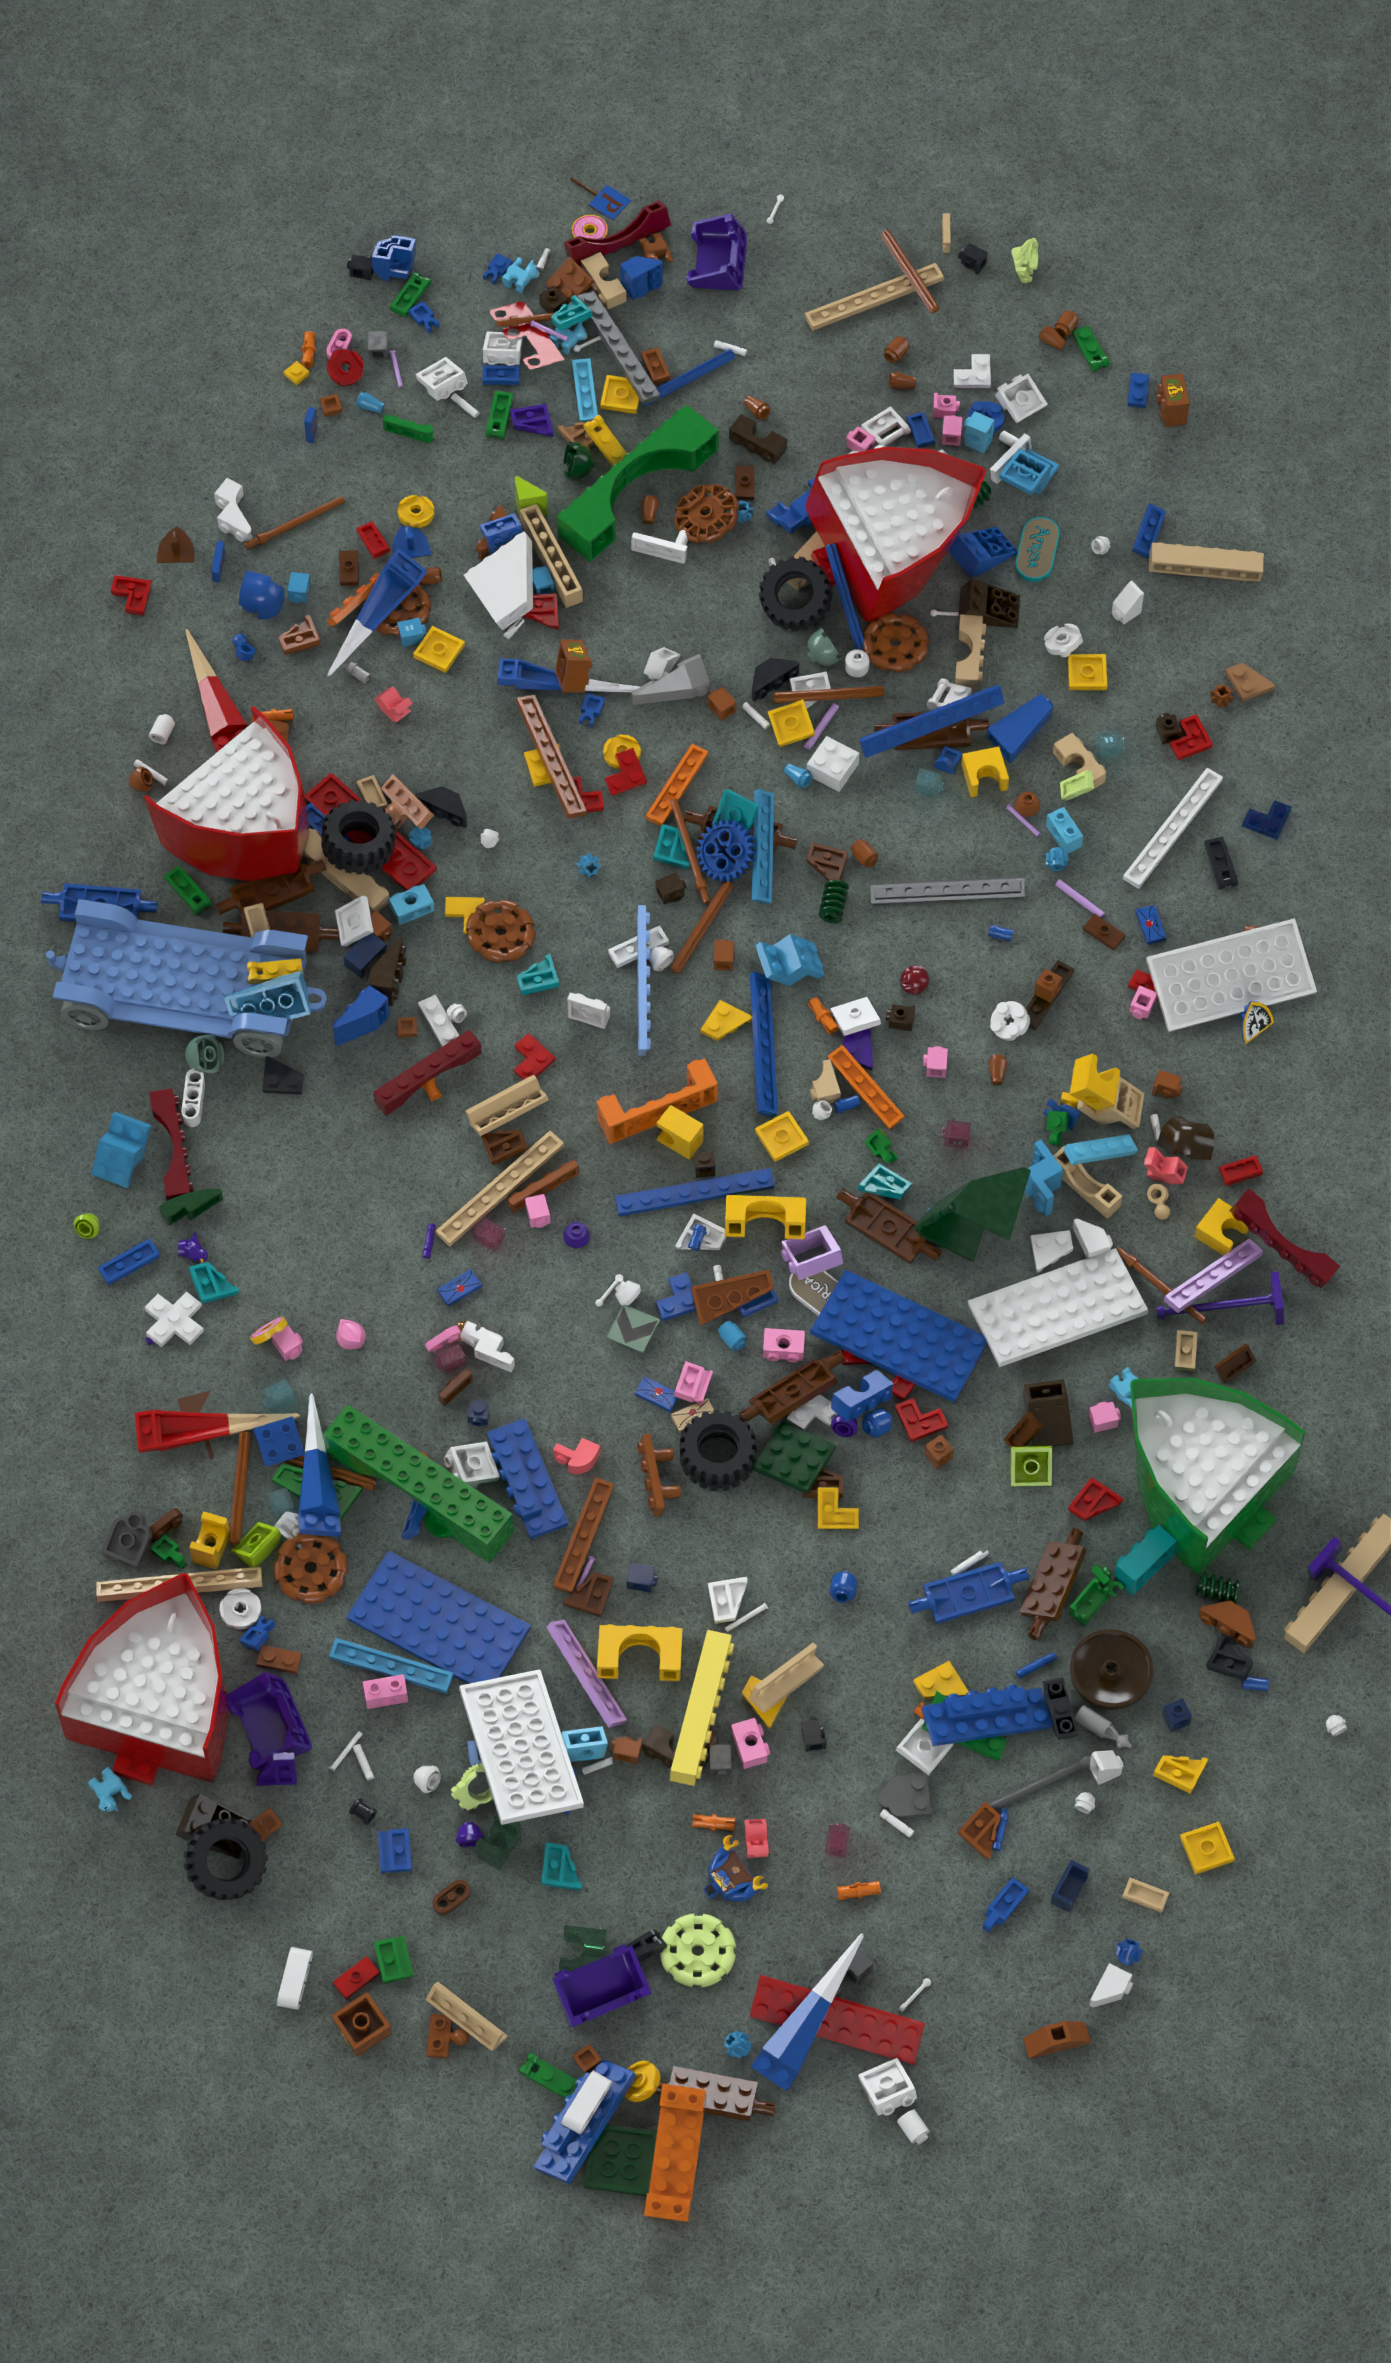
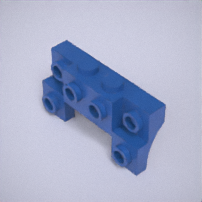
[766,477,816,535]

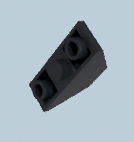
[751,658,799,702]
[415,786,467,828]
[1043,1677,1079,1740]

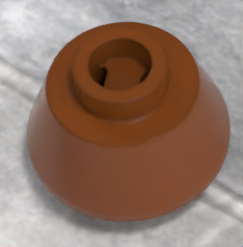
[129,766,154,792]
[1014,792,1040,817]

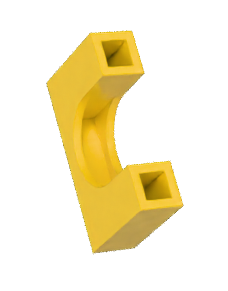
[725,1195,806,1239]
[597,1624,682,1681]

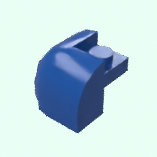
[372,235,416,282]
[239,571,285,619]

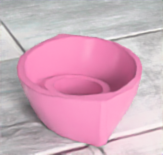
[336,1319,366,1350]

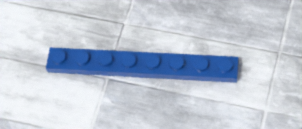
[859,685,1005,758]
[750,972,778,1117]
[615,1168,775,1216]

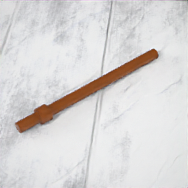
[496,312,555,327]
[244,496,345,550]
[670,799,710,904]
[1117,1247,1207,1325]

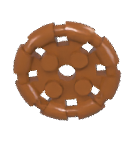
[674,484,739,544]
[365,584,431,636]
[863,613,929,672]
[466,899,536,963]
[273,1533,348,1604]

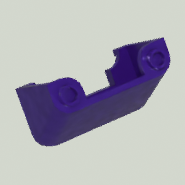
[686,213,747,291]
[225,1672,312,1770]
[552,1944,651,2028]

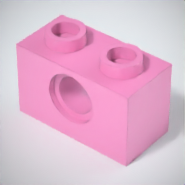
[763,1328,805,1363]
[363,1674,408,1709]
[731,1718,770,1769]

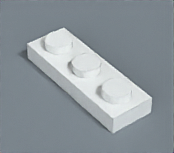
[608,926,669,968]
[418,995,459,1047]

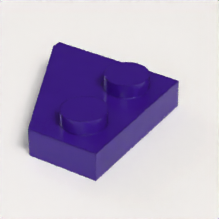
[510,404,553,437]
[842,1029,873,1071]
[256,1752,297,1786]

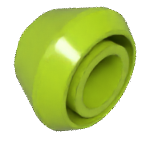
[73,1213,100,1239]

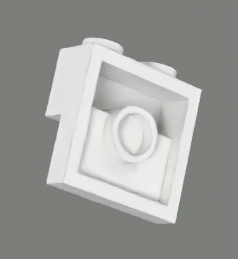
[483,332,523,366]
[415,357,468,401]
[995,374,1048,424]
[567,993,610,1029]
[444,1442,500,1488]
[858,2058,917,2116]

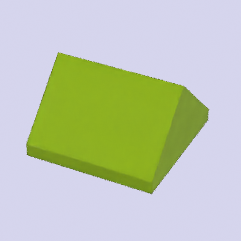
[514,476,548,517]
[1010,1446,1052,1486]
[231,1522,282,1568]

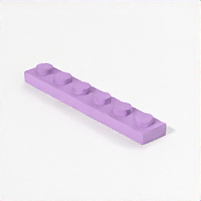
[1164,1239,1263,1313]
[546,1620,627,1728]

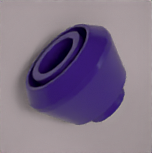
[563,1222,590,1248]
[831,1415,858,1437]
[456,1822,484,1847]

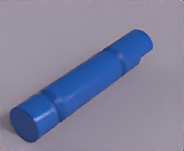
[1016,1652,1057,1679]
[992,1808,1009,1851]

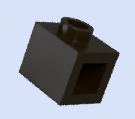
[540,286,568,313]
[655,872,686,905]

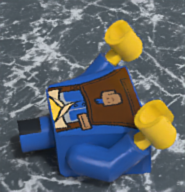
[703,1835,768,1902]

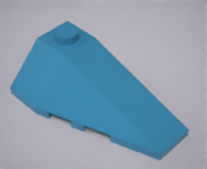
[224,971,311,1019]

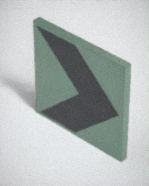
[606,1305,660,1354]

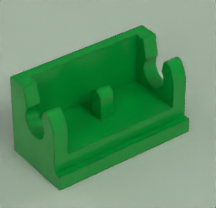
[1068,1577,1110,1627]

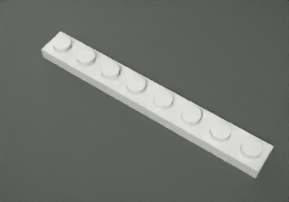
[1123,768,1223,889]

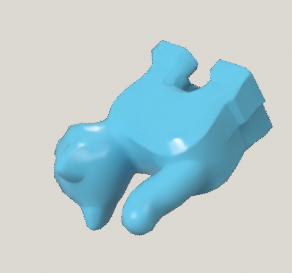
[502,257,540,294]
[549,322,588,355]
[1109,1367,1138,1409]
[88,1767,132,1812]

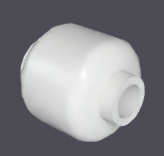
[845,649,870,678]

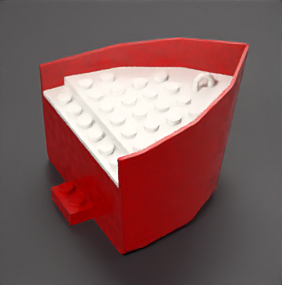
[805,447,986,622]
[144,706,310,881]
[55,1573,228,1786]

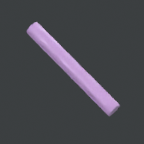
[804,703,839,750]
[1055,879,1105,918]

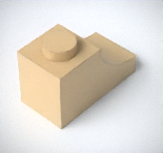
[810,1059,841,1104]

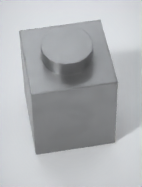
[368,331,388,360]
[710,1745,731,1778]

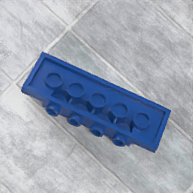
[487,1418,569,1539]
[921,1685,1052,1747]
[534,2059,637,2185]

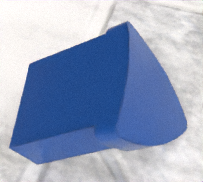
[933,746,962,774]

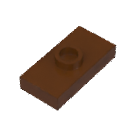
[736,466,754,500]
[339,550,359,586]
[1083,914,1126,951]
[1214,1344,1256,1384]
[438,1368,473,1406]
[1004,1412,1043,1448]

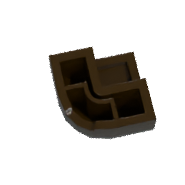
[1157,1116,1215,1160]

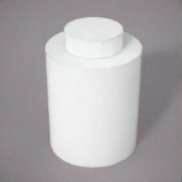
[149,714,175,745]
[897,2109,929,2144]

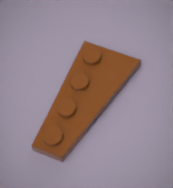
[691,1269,774,1327]

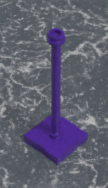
[1156,1272,1284,1325]
[1308,1537,1391,1616]

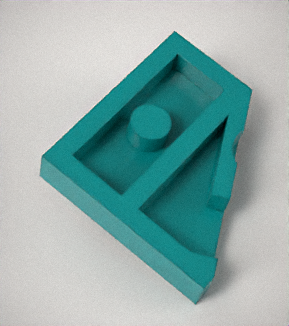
[551,295,592,331]
[652,824,690,869]
[517,954,559,995]
[858,1163,912,1199]
[188,1262,239,1304]
[541,1842,582,1891]

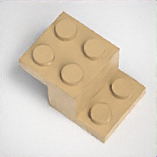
[1077,1076,1144,1129]

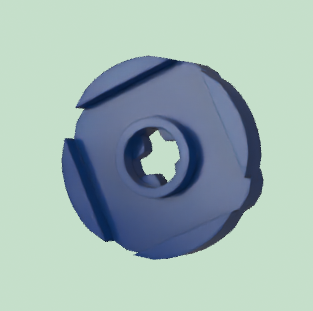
[967,401,1004,434]

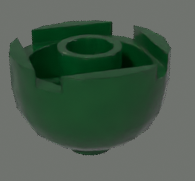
[563,441,595,479]

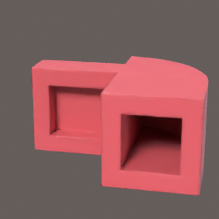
[374,686,413,722]
[1144,1147,1188,1184]
[553,1438,601,1474]
[745,1819,769,1858]

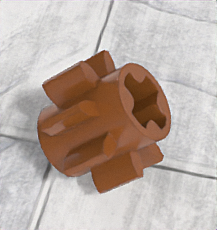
[1210,684,1234,708]

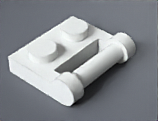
[861,407,911,446]
[926,678,971,710]

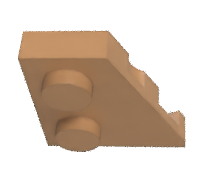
[558,420,600,448]
[1225,663,1275,702]

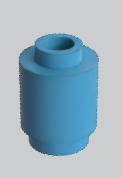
[718,1321,747,1351]

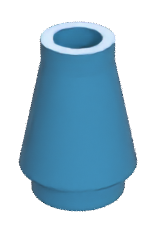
[356,392,385,414]
[784,763,813,788]

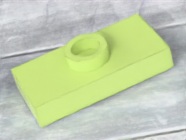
[1060,770,1094,801]

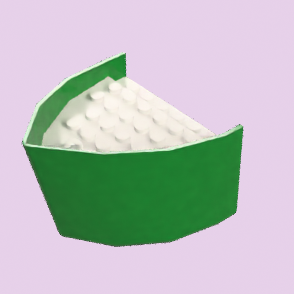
[1130,1378,1305,1576]

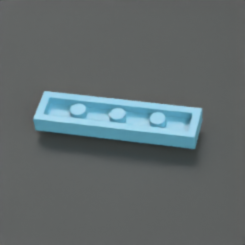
[572,358,598,423]
[1064,1134,1138,1165]

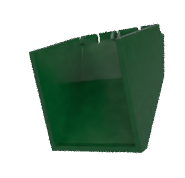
[914,1167,1031,1261]

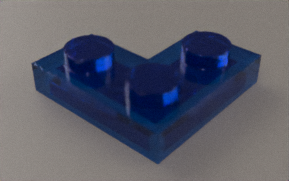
[1242,800,1292,840]

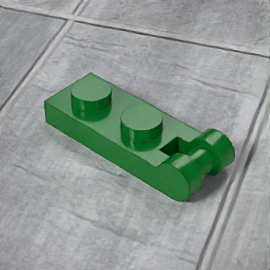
[390,272,432,317]
[1072,325,1110,372]
[486,391,513,439]
[383,414,434,443]
[164,866,212,916]
[518,2053,577,2099]

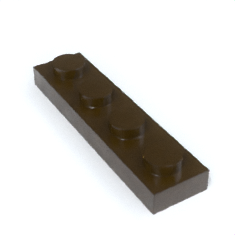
[1025,960,1075,1031]

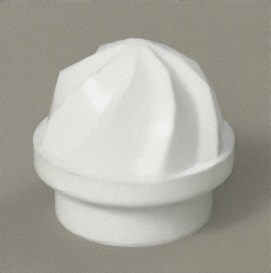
[1091,536,1111,555]
[480,829,499,848]
[447,1003,467,1023]
[812,1100,832,1120]
[1326,1715,1347,1737]
[1075,1792,1095,1814]

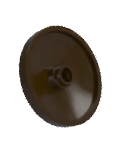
[1070,1629,1153,1710]

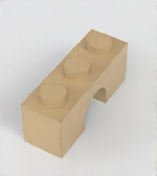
[581,252,626,310]
[1053,733,1106,793]

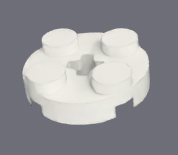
[1044,624,1083,657]
[990,1001,1030,1041]
[220,1588,261,1630]

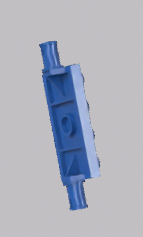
[41,883,158,922]
[908,1562,1030,1624]

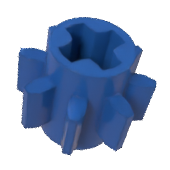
[1115,1939,1143,1965]

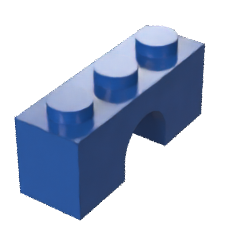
[831,1370,894,1422]

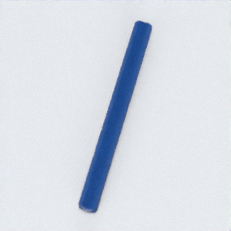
[640,349,735,407]
[825,543,864,650]

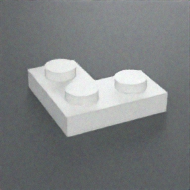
[953,354,991,388]
[787,1394,838,1430]

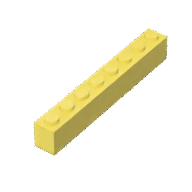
[670,1630,734,1786]

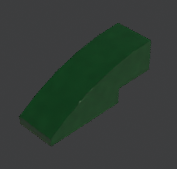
[159,1188,223,1226]

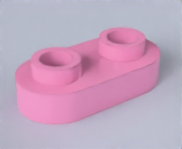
[327,329,352,359]
[425,1325,461,1354]

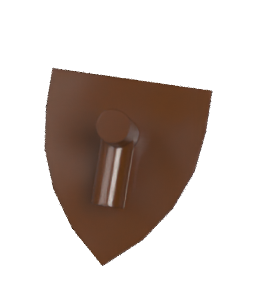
[157,526,195,563]

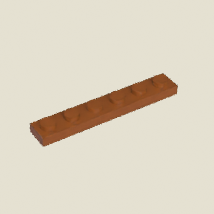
[553,1477,614,1594]

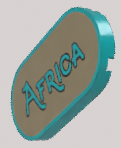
[1015,517,1060,582]

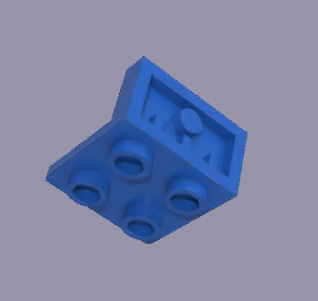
[479,513,523,556]
[253,1416,304,1467]

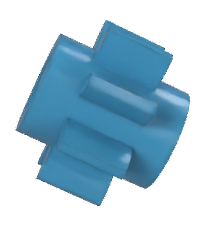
[737,500,754,524]
[409,826,432,850]
[1045,847,1069,871]
[576,852,601,878]
[725,2031,751,2059]

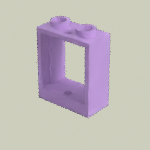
[781,1225,843,1280]

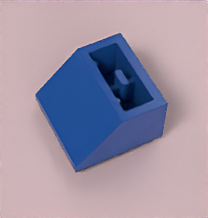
[620,256,663,300]

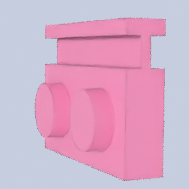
[673,1361,713,1406]

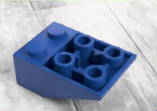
[949,526,1018,577]
[333,985,390,1046]

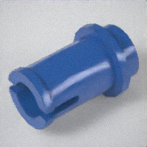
[988,924,1013,942]
[834,1095,860,1114]
[688,1224,707,1251]
[1242,1674,1269,1692]

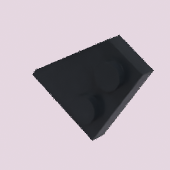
[262,1056,304,1095]

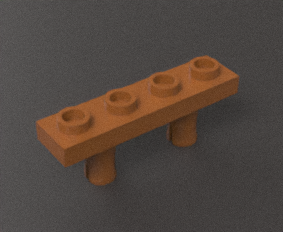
[637,1434,681,1517]

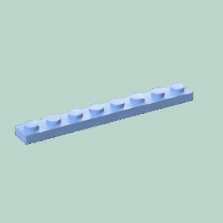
[637,905,651,1056]

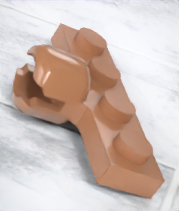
[381,774,434,830]

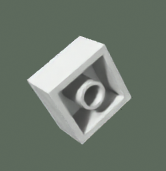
[807,736,859,792]

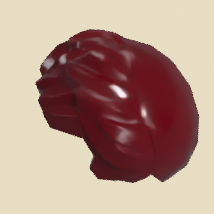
[900,965,929,995]

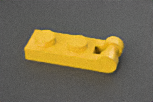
[583,415,627,466]
[247,958,303,984]

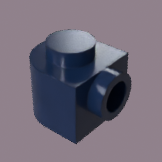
[467,1399,490,1427]

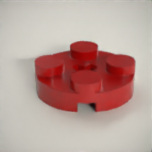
[326,349,364,387]

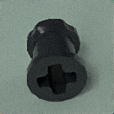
[349,1798,377,1825]

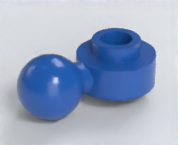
[233,633,255,661]

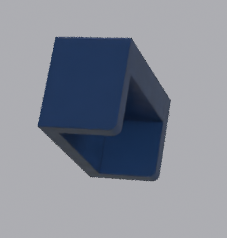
[343,933,387,978]
[1051,1860,1090,1912]

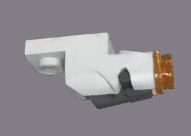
[457,1321,515,1372]

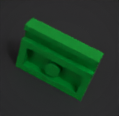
[374,1935,414,1984]

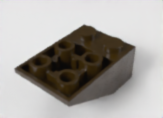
[958,578,1020,628]
[368,937,407,1006]
[1023,1379,1074,1447]
[175,1794,253,1859]

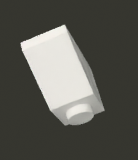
[1112,581,1144,624]
[644,647,680,681]
[1073,1219,1113,1259]
[1090,1750,1123,1785]
[1089,1963,1134,2008]

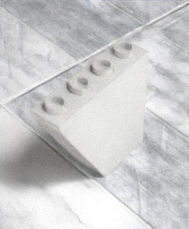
[464,531,533,631]

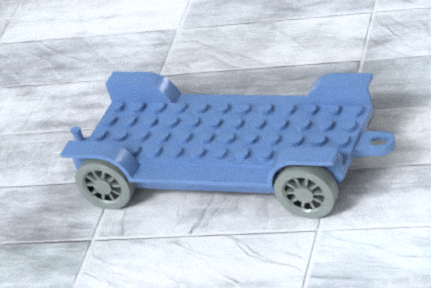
[46,899,327,1058]

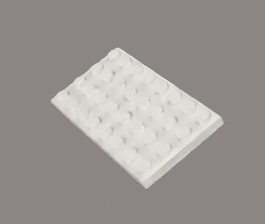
[1146,918,1317,1032]
[968,1248,1148,1367]
[459,1670,584,1825]

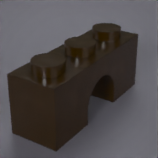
[729,414,787,464]
[643,1723,710,1780]

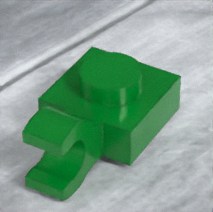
[1046,1111,1069,1146]
[864,1129,898,1163]
[150,1534,187,1569]
[1091,1564,1126,1597]

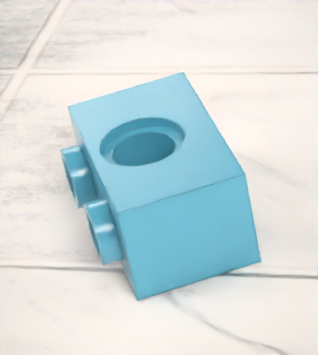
[963,411,994,454]
[1046,807,1083,853]
[389,884,434,925]
[562,1726,608,1762]

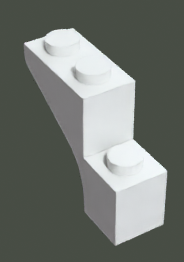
[214,478,252,542]

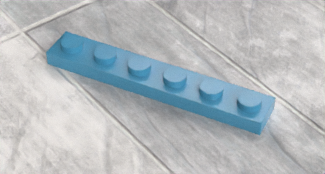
[752,789,774,904]
[329,1638,454,1694]

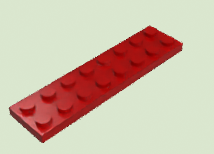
[304,773,437,891]
[750,1975,925,2065]

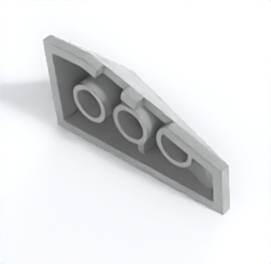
[631,654,710,705]

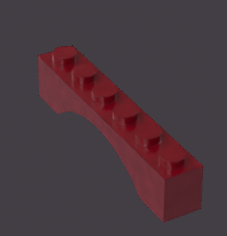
[563,200,671,267]
[373,1030,482,1116]
[149,1088,194,1201]
[1229,1188,1340,1288]

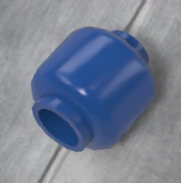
[862,1408,893,1438]
[830,1571,858,1603]

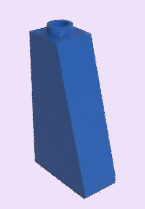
[987,694,1053,763]

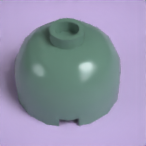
[807,628,842,666]
[185,1034,224,1074]

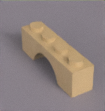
[955,614,986,689]
[1053,1145,1122,1219]

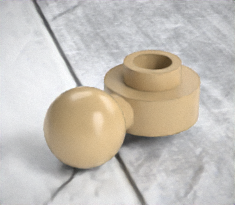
[1147,1184,1170,1220]

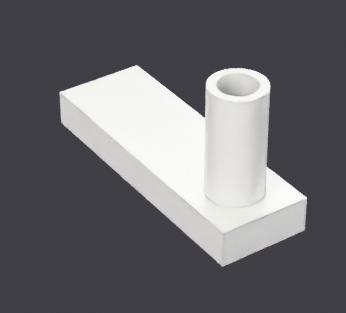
[990,431,1032,484]
[631,530,690,564]

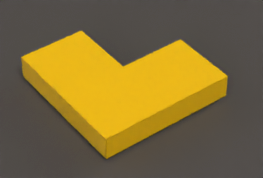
[445,897,485,934]
[818,1487,859,1529]

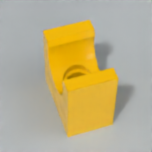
[961,747,1009,797]
[1070,1053,1120,1111]
[657,1105,703,1160]
[1194,1198,1249,1256]
[189,1511,230,1570]

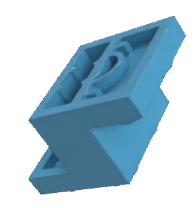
[999,448,1059,495]
[755,934,825,986]
[91,1112,151,1188]
[1024,1140,1063,1217]

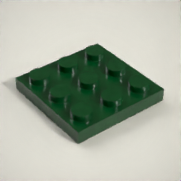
[753,1421,836,1494]
[584,2125,657,2197]

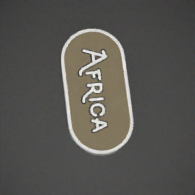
[789,1271,838,1316]

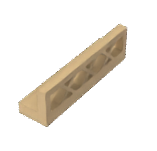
[466,1075,549,1136]
[750,1642,824,1713]
[426,1982,508,2051]

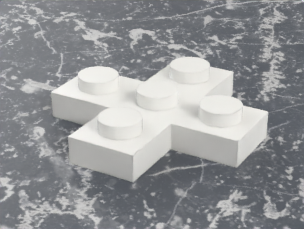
[145,1292,204,1347]

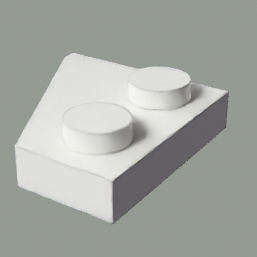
[1030,1230,1073,1272]
[708,1577,747,1624]

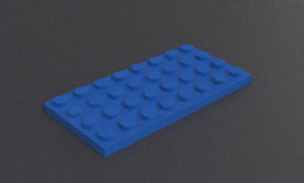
[810,1269,988,1403]
[346,1551,531,1684]

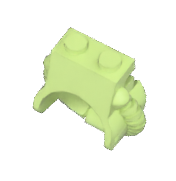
[1012,238,1038,283]
[451,1763,493,1811]

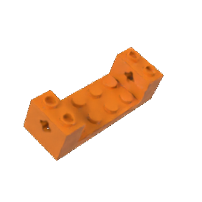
[596,1058,718,1144]
[644,2084,707,2223]

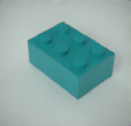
[1114,1525,1177,1596]

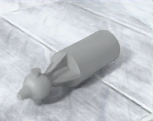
[1074,1705,1132,1748]

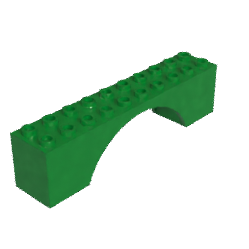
[557,404,719,562]
[323,1405,514,1563]

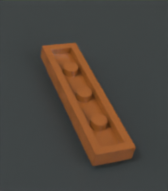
[508,1160,579,1213]

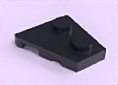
[1206,1633,1253,1681]

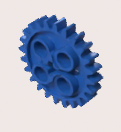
[696,819,756,882]

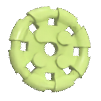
[660,1913,736,1988]

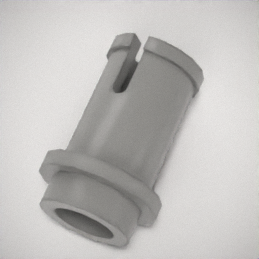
[346,662,371,684]

